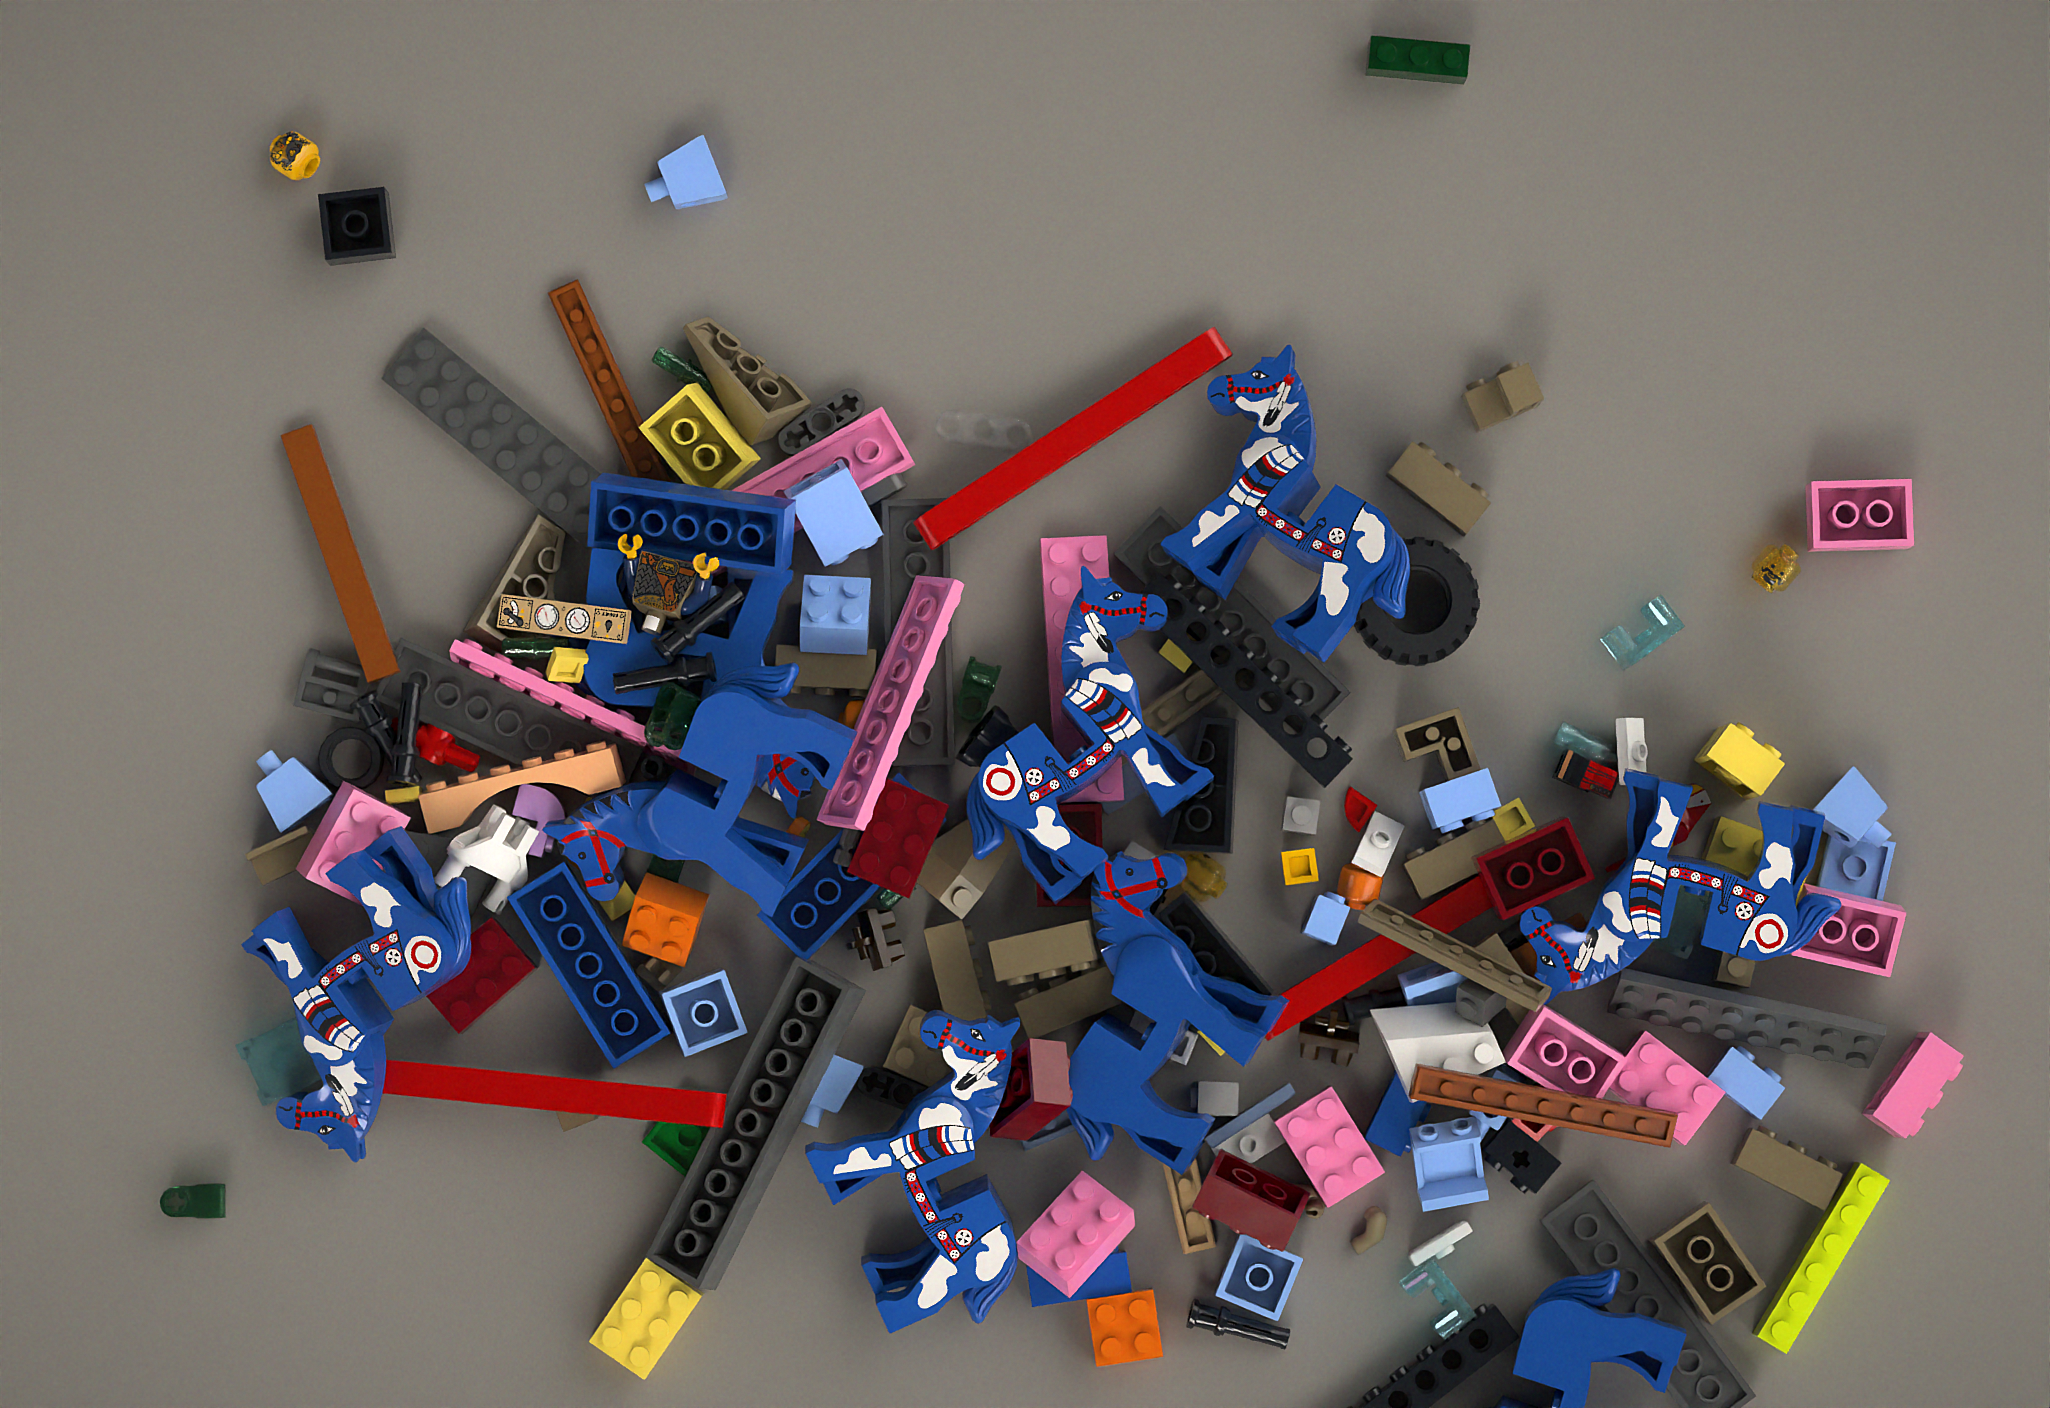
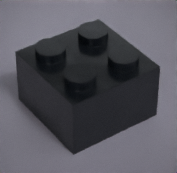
[318,187,396,266]

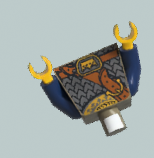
[618,534,719,636]

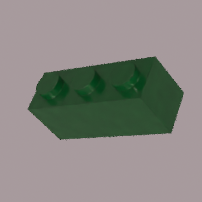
[1365,36,1470,85]

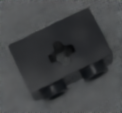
[1482,1119,1562,1194]

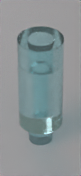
[1553,721,1618,766]

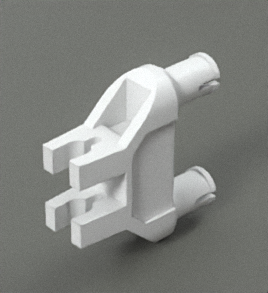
[434,804,539,915]

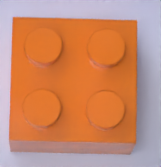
[621,872,710,968]
[1086,1288,1163,1367]

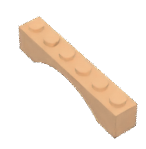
[418,740,626,834]

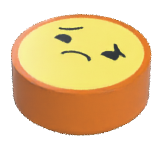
[786,816,811,837]

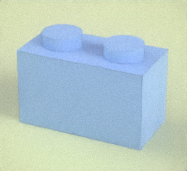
[1300,891,1350,946]
[1705,1045,1785,1120]

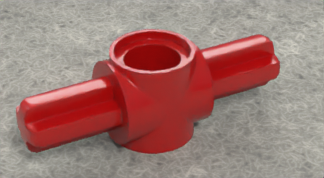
[391,717,480,773]

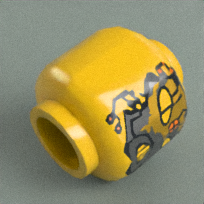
[270,131,320,181]

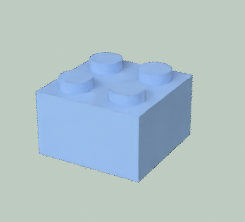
[800,575,871,655]
[1419,768,1501,834]
[658,968,748,1057]
[1214,1234,1303,1321]

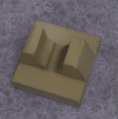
[635,955,683,992]

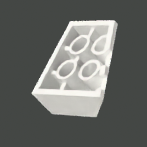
[1370,1002,1506,1103]

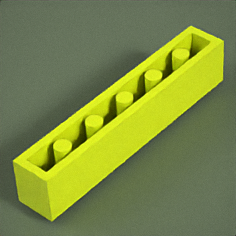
[1752,1162,1890,1354]

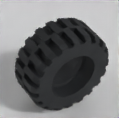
[1354,537,1480,667]

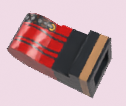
[1552,749,1619,800]

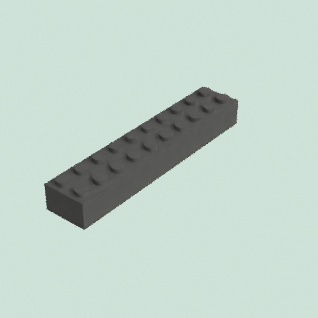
[646,957,866,1290]

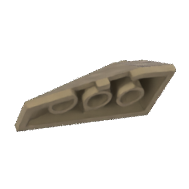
[683,316,812,445]
[463,514,566,662]
[917,819,1015,919]

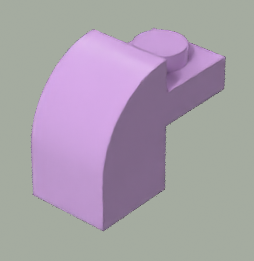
[512,784,567,858]

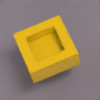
[1281,848,1319,886]

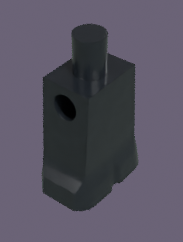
[955,705,1019,767]

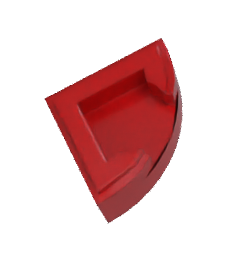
[1344,786,1378,833]

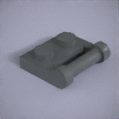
[293,648,370,723]

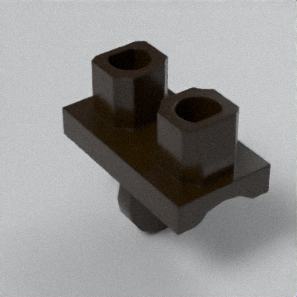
[846,907,905,971]
[1298,1008,1360,1067]

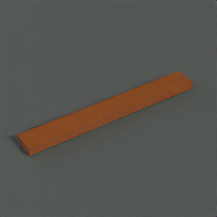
[548,279,671,482]
[280,424,401,684]
[1408,1063,1678,1148]

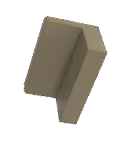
[245,826,314,886]

